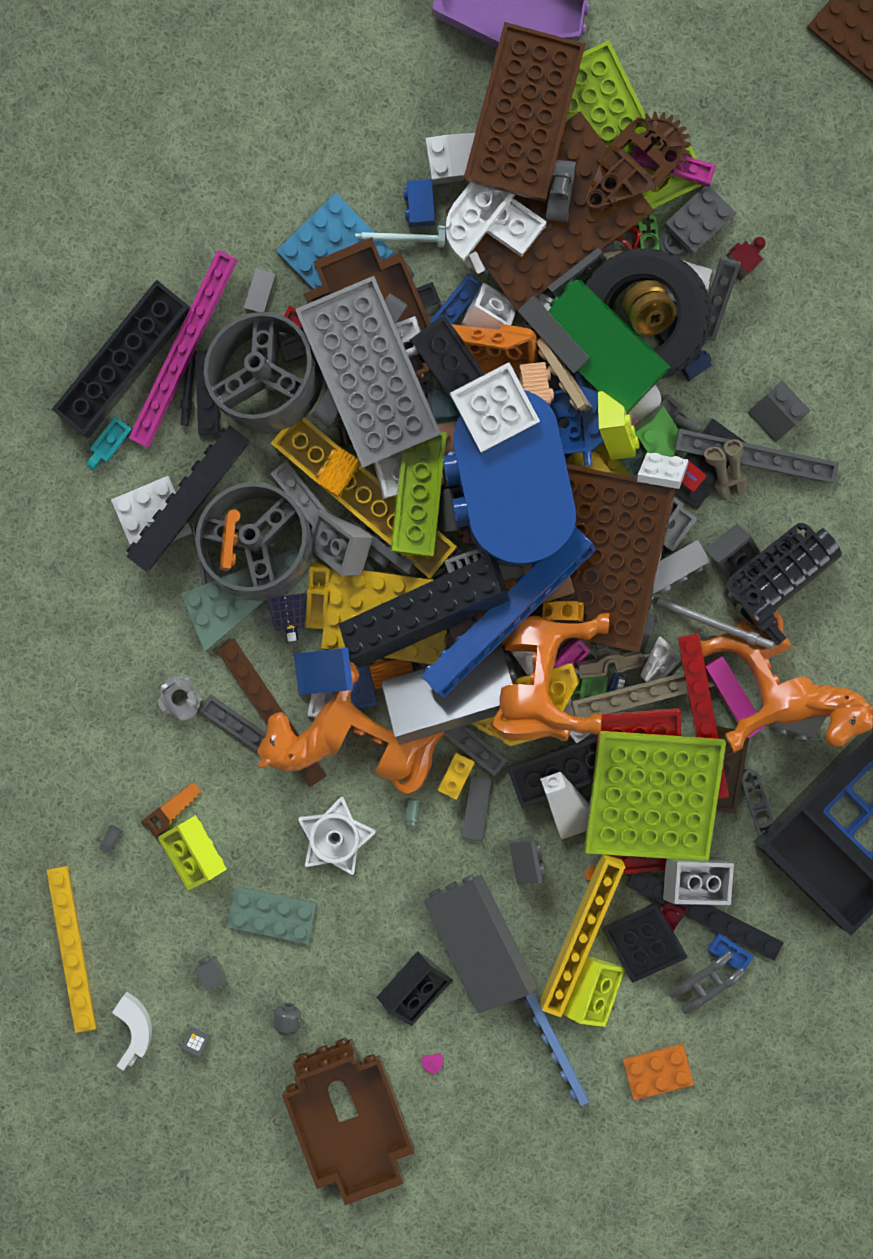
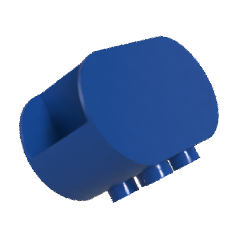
[443,390,576,567]

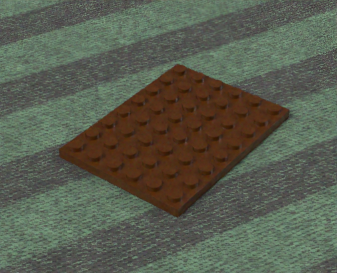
[445,111,654,312]
[529,464,676,653]

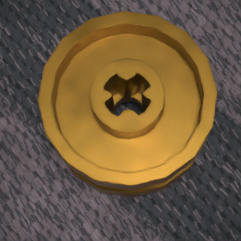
[623,281,677,336]

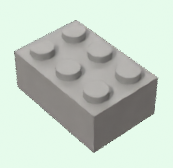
[663,858,734,905]

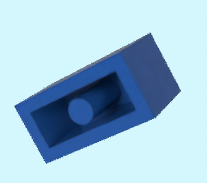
[403,179,435,227]

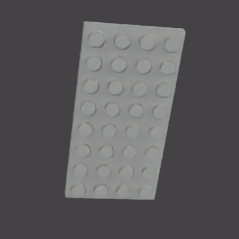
[295,276,441,468]

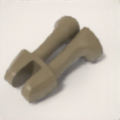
[704,439,747,500]

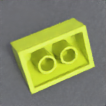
[598,391,639,460]
[157,815,226,891]
[563,956,625,1027]

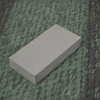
[244,268,276,313]

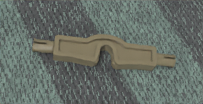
[574,651,651,679]

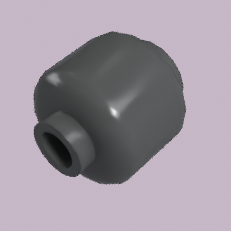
[273,1003,301,1036]

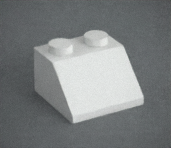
[463,282,516,329]

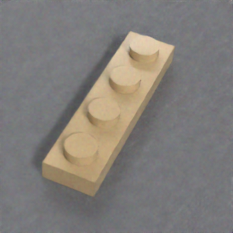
[536,337,593,412]

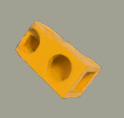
[542,601,584,622]

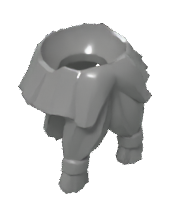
[157,676,202,721]

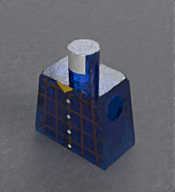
[266,593,307,642]

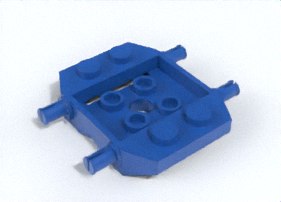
[550,373,604,466]

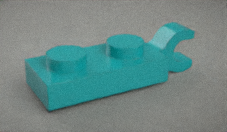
[86,416,132,471]

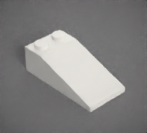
[426,133,475,185]

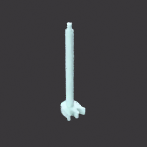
[355,226,446,247]

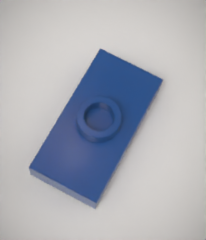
[707,933,754,970]

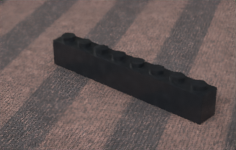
[126,425,250,574]

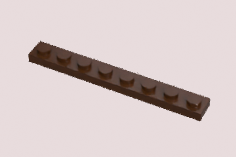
[217,639,327,788]

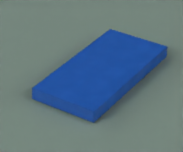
[294,647,353,695]

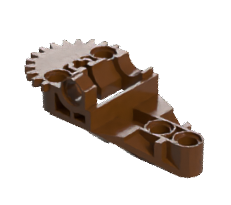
[586,111,691,213]

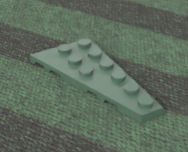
[181,548,299,652]

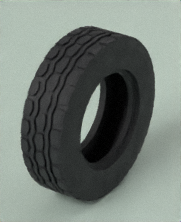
[585,248,712,379]

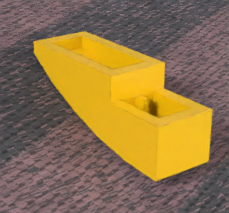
[306,561,331,629]

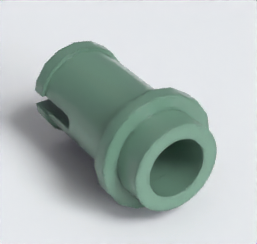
[403,799,419,825]

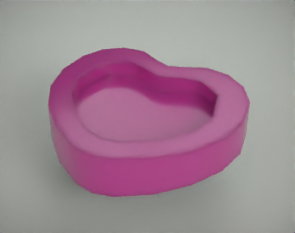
[421,1053,443,1074]

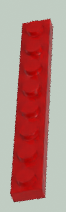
[677,633,729,799]

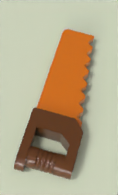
[141,783,202,837]

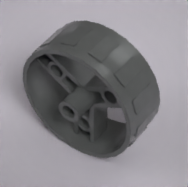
[204,312,323,433]
[196,482,313,601]

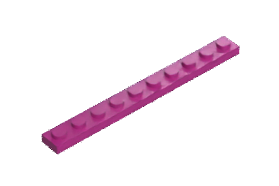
[129,250,238,448]

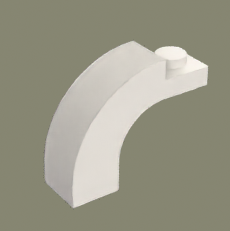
[112,992,152,1071]

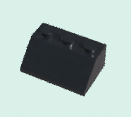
[376,951,453,1026]

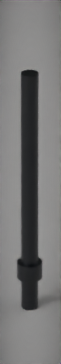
[180,302,196,426]

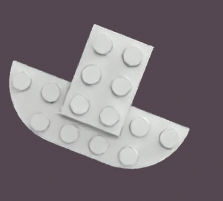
[446,182,547,262]

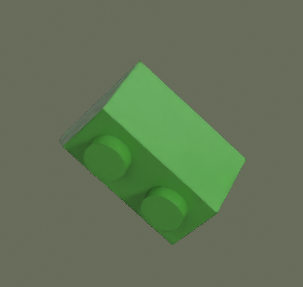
[634,405,678,457]

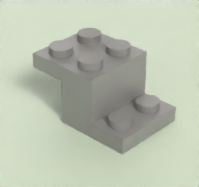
[664,497,697,552]

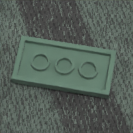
[227,886,317,944]

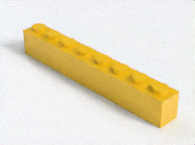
[539,854,625,1017]

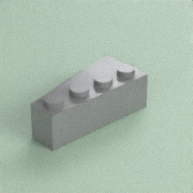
[651,540,710,600]

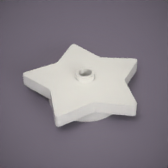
[298,796,376,875]

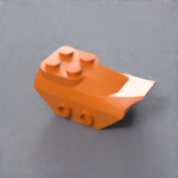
[451,324,539,382]

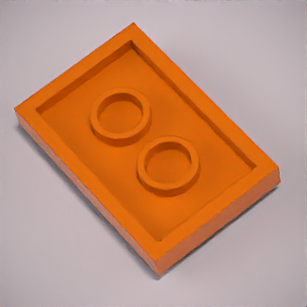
[623,1043,694,1100]

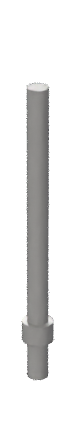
[657,598,775,650]

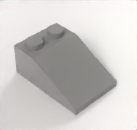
[311,510,373,575]
[769,716,827,741]

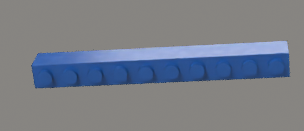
[421,527,596,698]

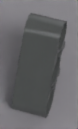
[546,160,576,223]

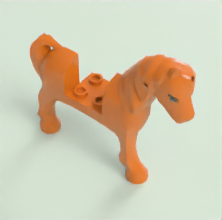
[474,578,610,741]
[700,611,873,753]
[257,647,445,795]

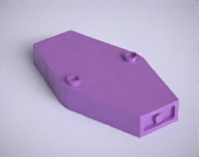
[431,0,589,48]

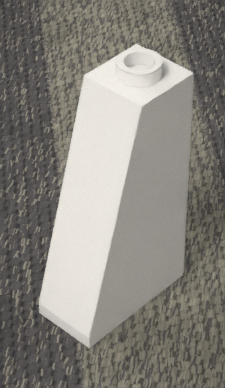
[541,772,590,840]

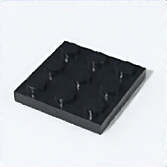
[602,902,687,983]

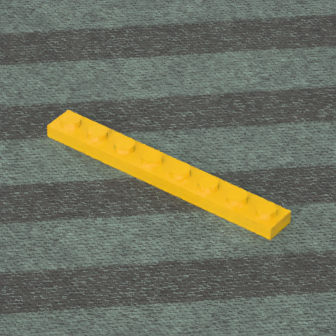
[46,866,97,1033]

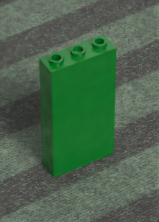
[548,280,671,414]

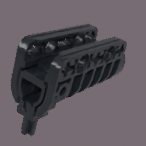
[723,523,842,646]

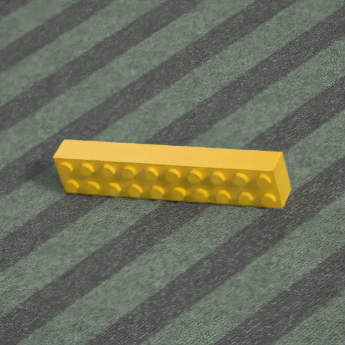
[271,417,457,579]

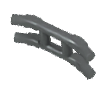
[669,950,746,1014]

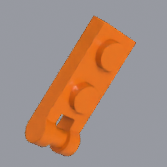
[220,509,240,571]

